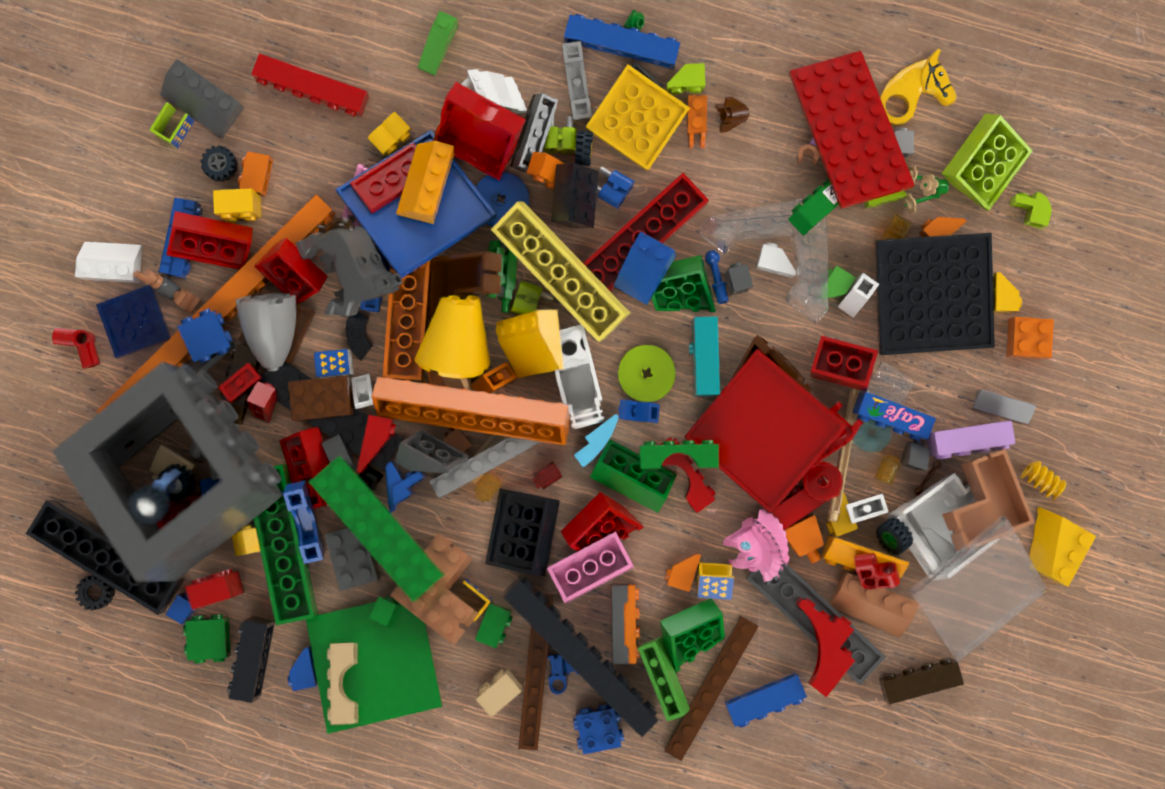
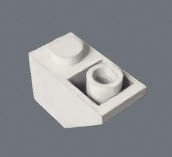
[838,273,879,318]

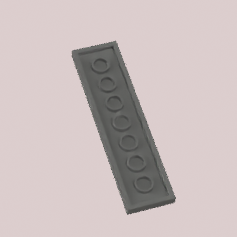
[746,564,886,685]

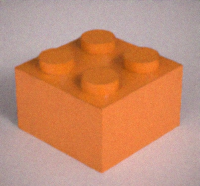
[1006,317,1054,360]

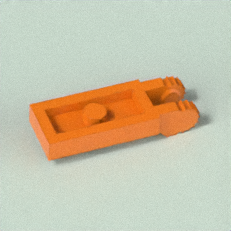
[687,95,707,148]

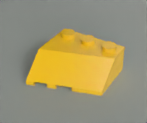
[1027,506,1096,587]

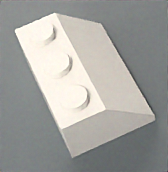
[75,242,143,283]

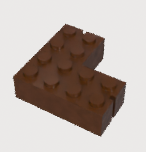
[429,251,502,325]

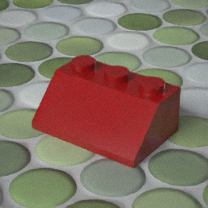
[254,237,328,304]

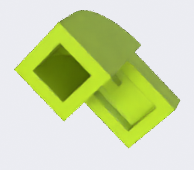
[1009,192,1052,229]

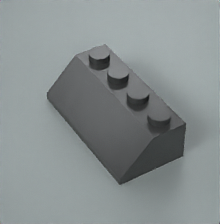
[160,59,244,138]

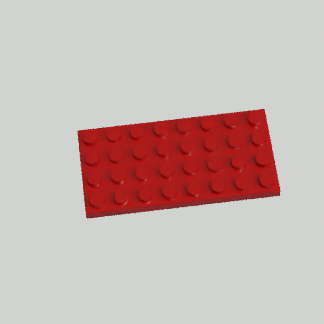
[789,51,915,209]

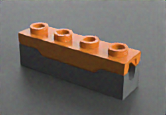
[612,584,640,664]

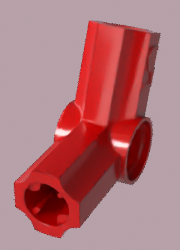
[52,328,100,369]

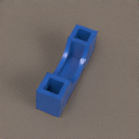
[283,481,325,564]

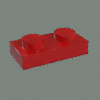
[218,363,262,403]

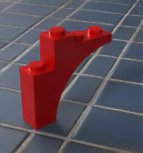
[795,598,855,698]

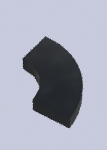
[345,311,373,361]

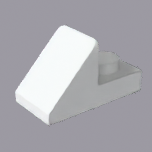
[351,373,374,409]

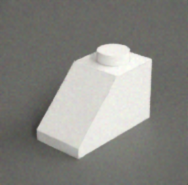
[756,243,796,278]
[845,494,889,524]

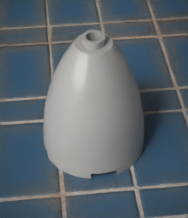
[236,293,296,371]

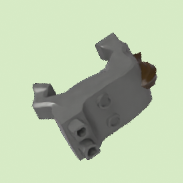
[295,217,403,317]

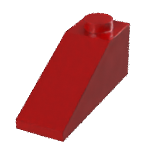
[356,415,396,473]

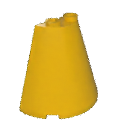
[415,295,490,378]

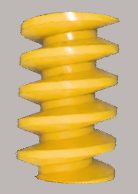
[1020,461,1066,501]

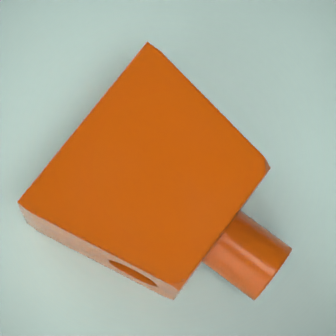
[784,514,824,564]

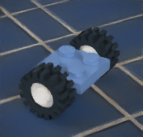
[128,464,196,525]

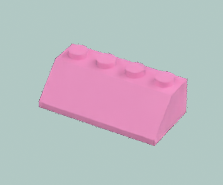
[547,532,634,604]

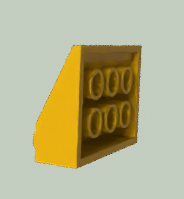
[496,310,564,378]

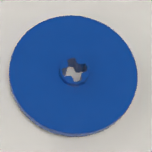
[476,172,530,227]

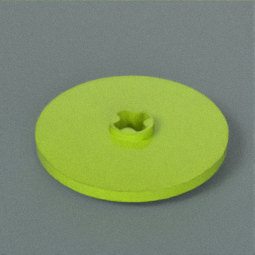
[618,345,676,402]

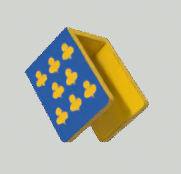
[696,562,734,600]
[463,578,492,622]

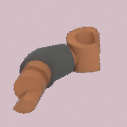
[133,269,199,313]

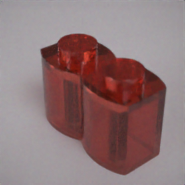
[532,461,563,490]

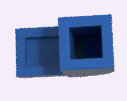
[618,399,660,423]

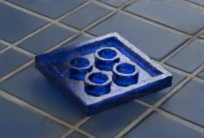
[96,284,171,359]

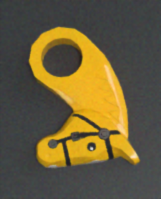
[880,48,957,127]

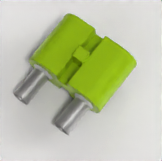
[543,116,577,154]
[511,280,554,315]

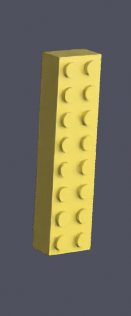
[491,202,630,342]

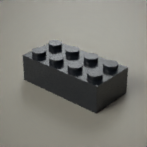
[227,616,275,703]

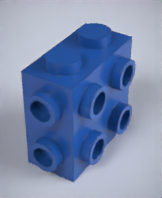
[177,308,233,364]
[573,703,624,755]

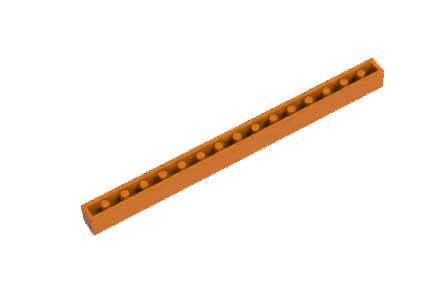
[96,194,336,414]

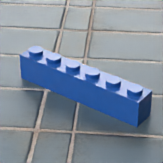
[564,14,680,69]

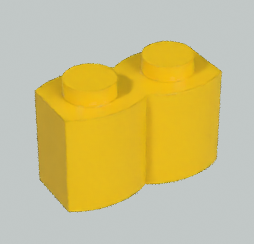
[367,112,412,156]
[231,525,261,556]

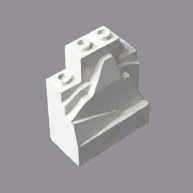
[887,473,999,580]

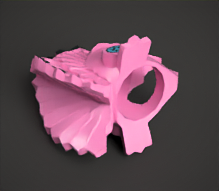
[723,509,790,585]

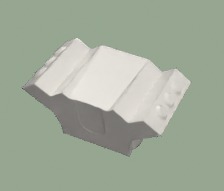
[466,69,527,114]

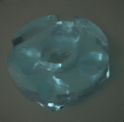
[853,419,892,452]

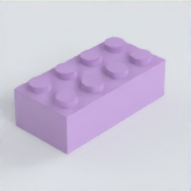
[926,421,1016,459]

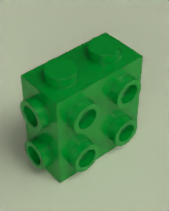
[183,614,231,664]

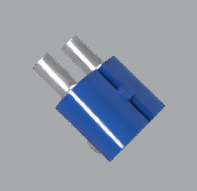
[597,166,635,209]

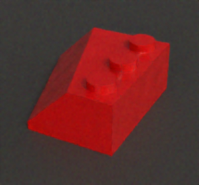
[560,492,644,551]

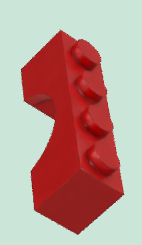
[659,437,716,513]

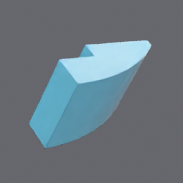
[574,414,618,467]

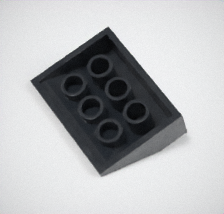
[485,488,560,576]

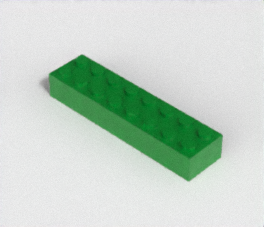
[309,456,445,602]
[254,464,318,626]

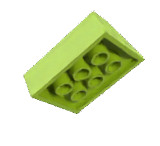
[942,113,1033,211]

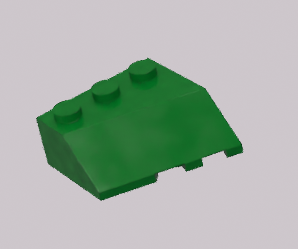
[660,598,725,673]

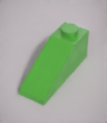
[418,11,459,76]

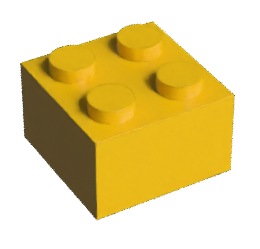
[213,188,262,223]

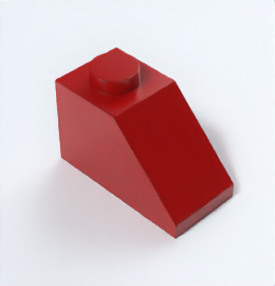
[246,381,278,423]

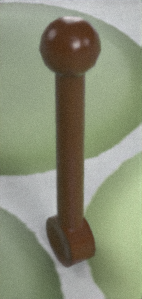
[915,461,942,495]

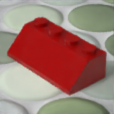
[166,211,253,270]
[279,427,330,509]

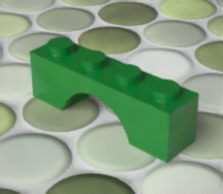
[639,440,719,469]

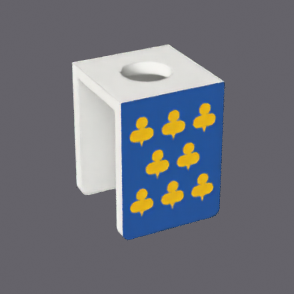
[314,349,354,378]

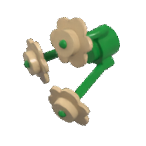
[903,166,949,214]

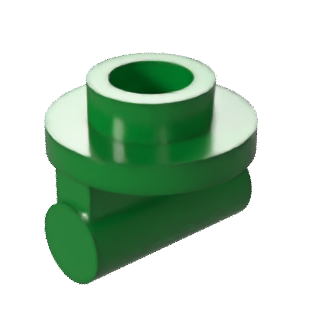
[623,10,645,30]

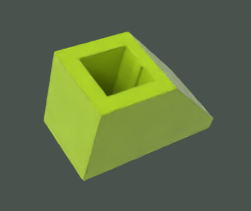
[666,63,706,95]

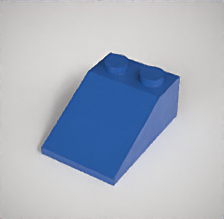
[613,232,676,305]

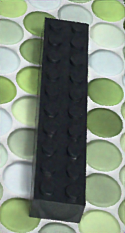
[503,575,659,737]

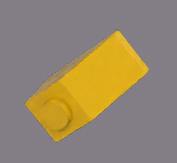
[993,272,1022,313]
[826,492,858,537]

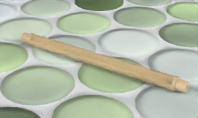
[828,388,860,522]

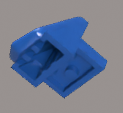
[385,461,427,513]

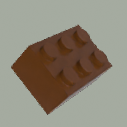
[288,376,354,421]

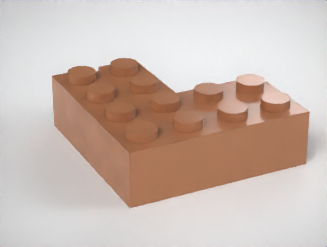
[942,449,1035,551]
[390,533,478,645]

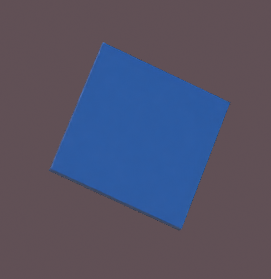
[335,130,497,279]

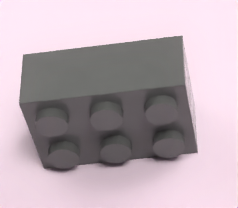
[324,528,381,591]

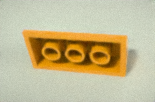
[396,141,454,224]
[821,535,909,579]

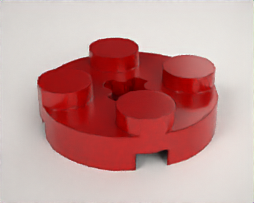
[803,462,843,501]

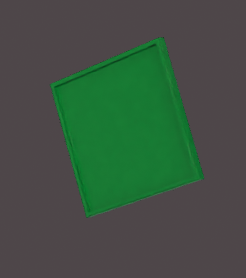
[306,598,443,734]

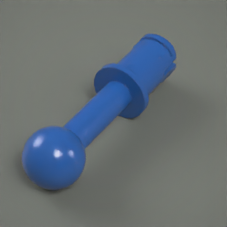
[705,250,729,304]

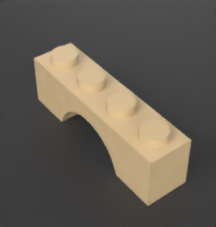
[327,643,358,725]

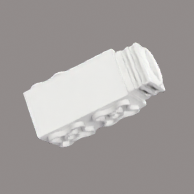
[555,325,604,429]

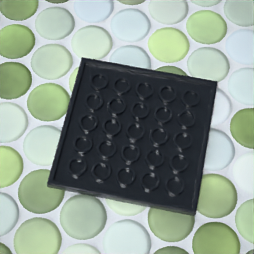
[875,233,995,355]

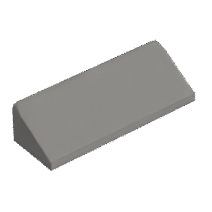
[972,390,1036,424]

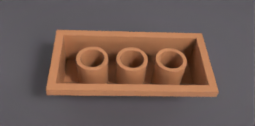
[830,571,919,637]

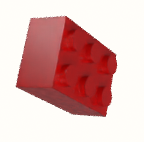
[811,336,878,392]
[186,569,245,610]

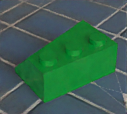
[651,255,716,312]

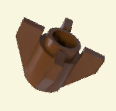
[715,97,750,133]

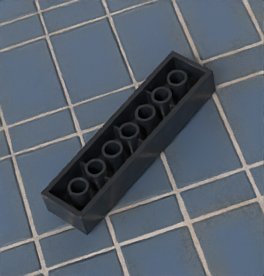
[25,500,185,615]

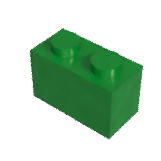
[475,602,513,648]

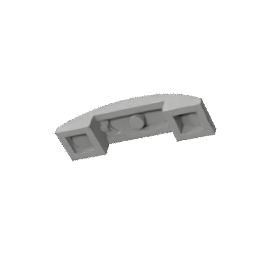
[562,41,592,120]

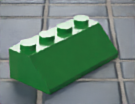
[590,439,677,513]

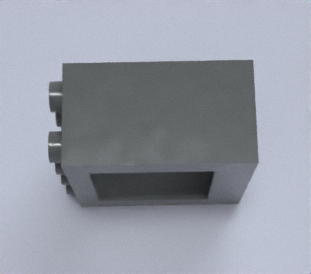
[52,362,283,581]

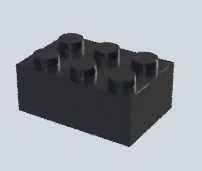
[551,163,599,229]

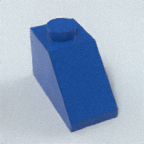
[287,646,318,691]

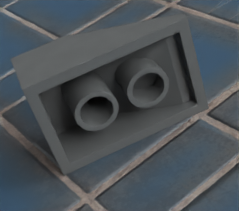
[395,430,469,473]

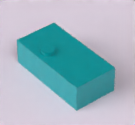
[689,316,720,397]

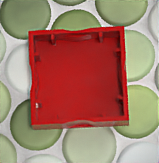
[433,82,526,181]

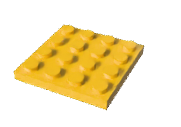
[585,64,690,171]

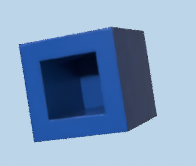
[166,592,195,625]

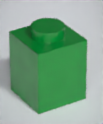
[369,595,399,627]

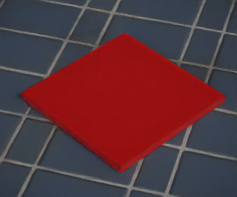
[684,349,848,514]

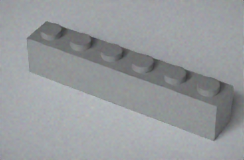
[430,437,541,498]

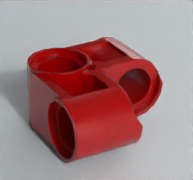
[854,553,900,590]

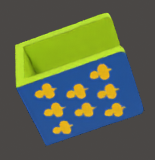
[149,102,195,149]

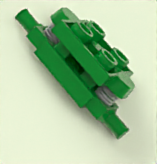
[485,240,517,313]

